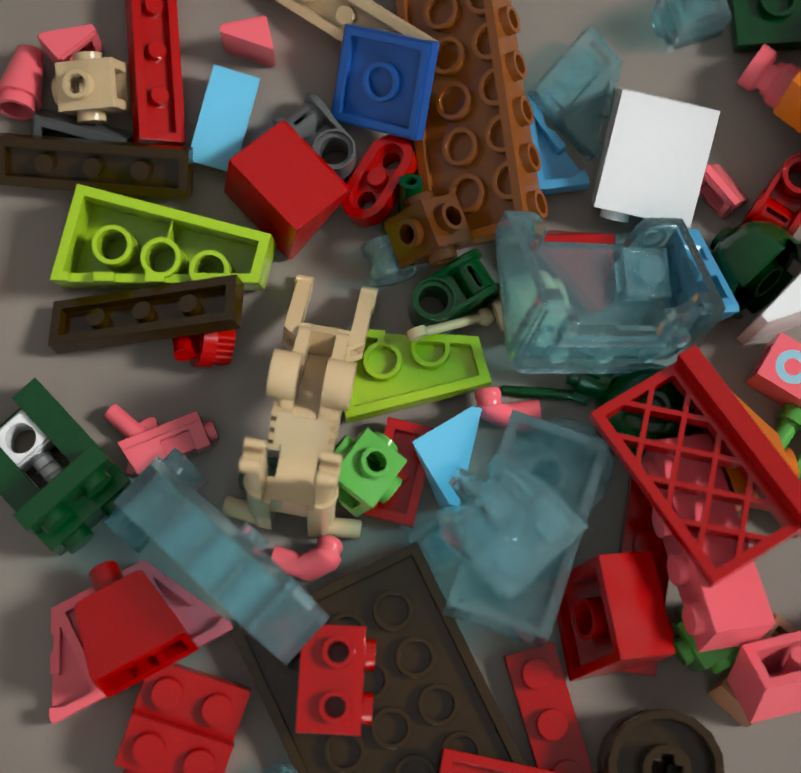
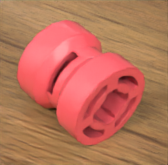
[736,44,801,109]

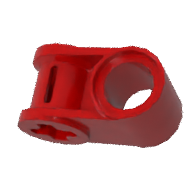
[741,152,801,236]

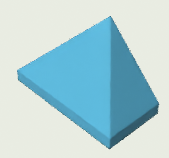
[412,406,482,511]

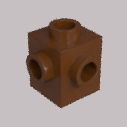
[384,191,473,269]

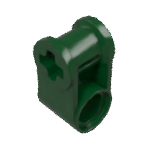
[408,248,501,327]

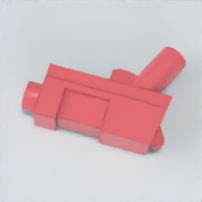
[103,403,219,477]

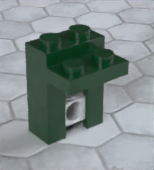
[0,378,137,556]

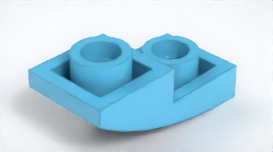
[191,64,261,171]

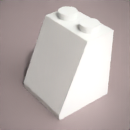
[591,87,721,233]

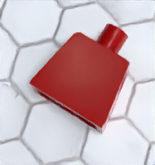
[74,561,199,698]

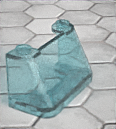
[494,210,726,374]

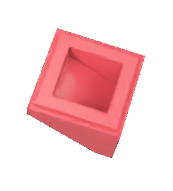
[219,16,276,67]
[37,24,104,65]
[699,164,749,220]

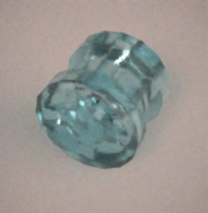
[360,234,417,287]

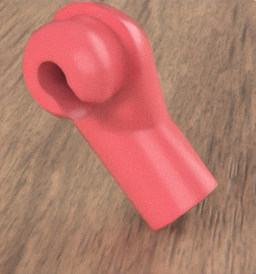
[268,535,343,581]

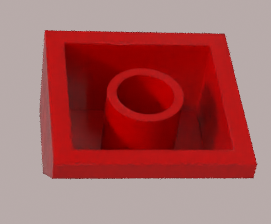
[549,551,676,682]

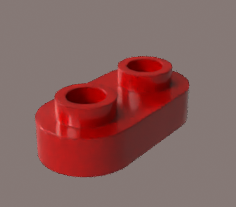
[341,135,417,227]

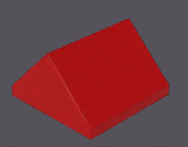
[224,120,352,260]

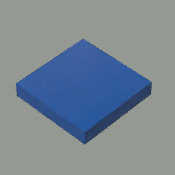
[331,24,440,141]

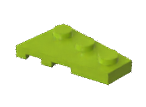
[326,326,492,424]

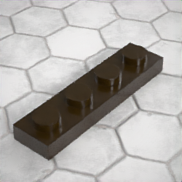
[0,133,193,199]
[48,274,244,354]

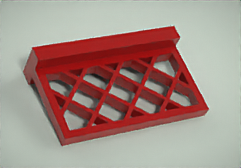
[589,345,801,588]

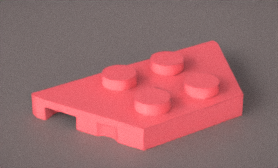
[49,559,235,724]

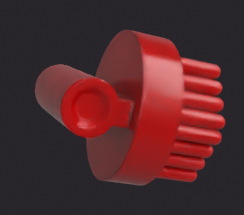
[172,330,236,369]

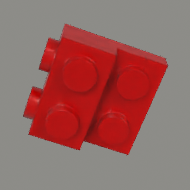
[114,663,251,773]

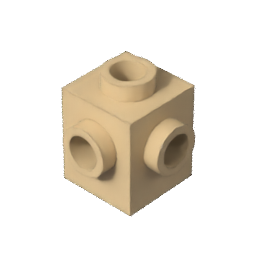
[51,51,132,124]

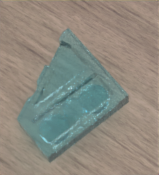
[526,27,623,161]

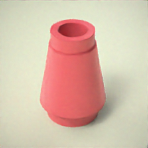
[0,44,45,120]

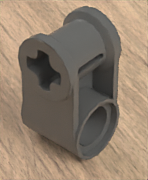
[272,92,357,183]

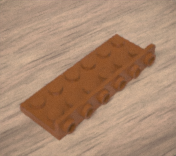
[395,0,548,250]

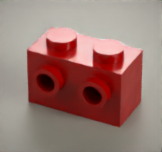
[296,623,376,736]

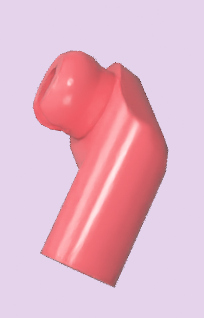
[475,387,542,428]

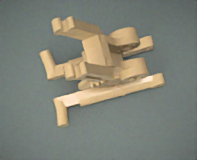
[222,274,379,539]

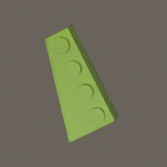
[50,184,277,291]

